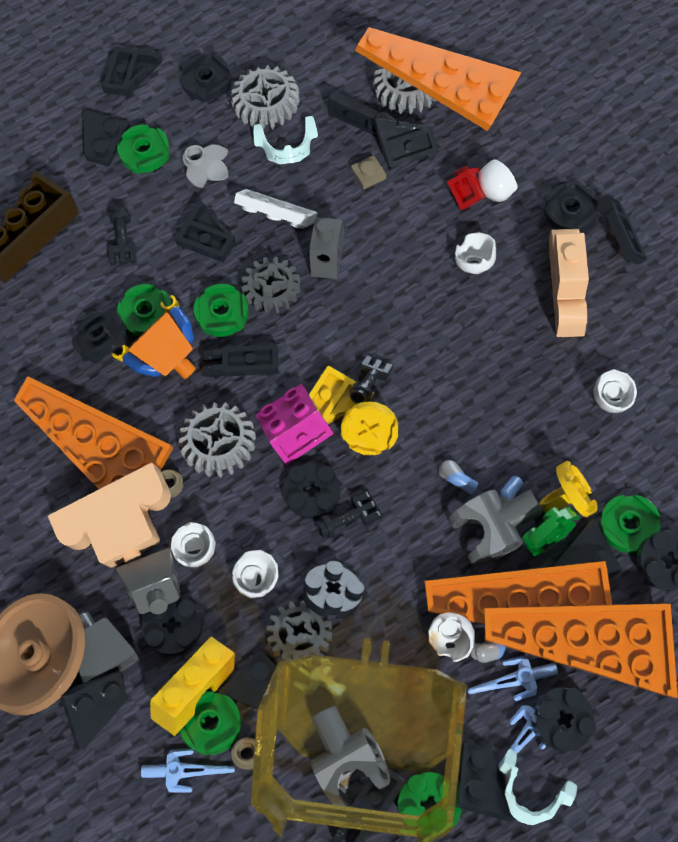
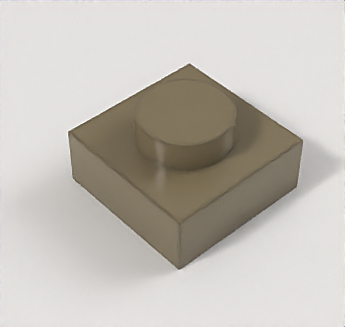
[351,155,386,190]

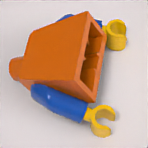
[112,295,196,380]

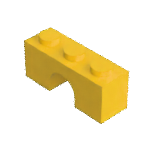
[150,637,235,736]

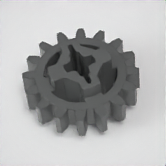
[242,257,301,314]
[266,600,333,667]

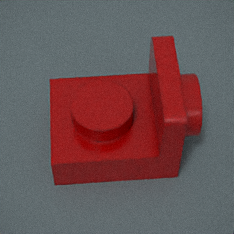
[447,166,486,210]

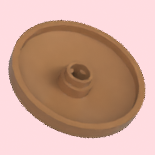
[0,594,85,716]

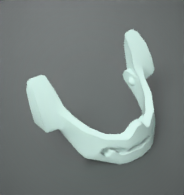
[253,116,318,164]
[499,749,577,825]

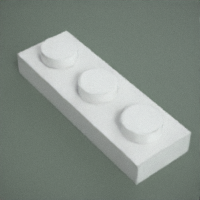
[234,189,318,229]

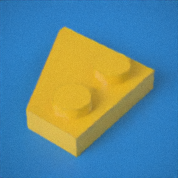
[309,366,374,424]

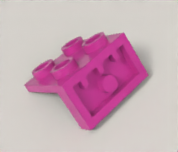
[256,384,334,465]

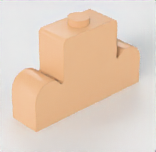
[549,229,589,337]
[48,463,171,567]

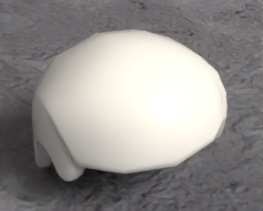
[478,160,517,202]
[455,232,496,274]
[593,369,637,413]
[171,522,216,567]
[232,550,278,598]
[428,612,475,662]

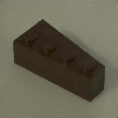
[0,171,79,283]

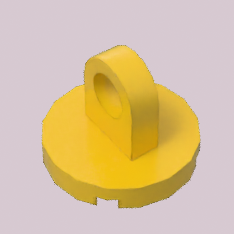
[341,402,398,455]
[539,461,597,517]

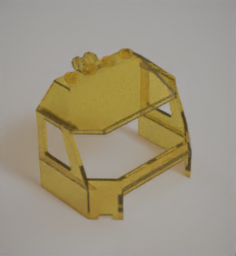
[251,638,467,842]

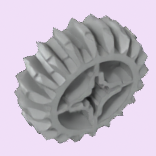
[231,65,300,130]
[373,65,436,115]
[179,402,256,478]

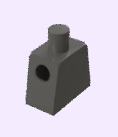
[309,217,345,279]
[116,548,180,614]
[79,612,140,683]

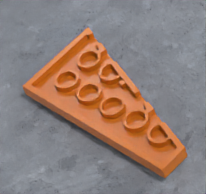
[355,27,521,131]
[14,376,173,489]
[425,561,612,624]
[484,604,678,699]

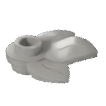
[183,145,228,188]

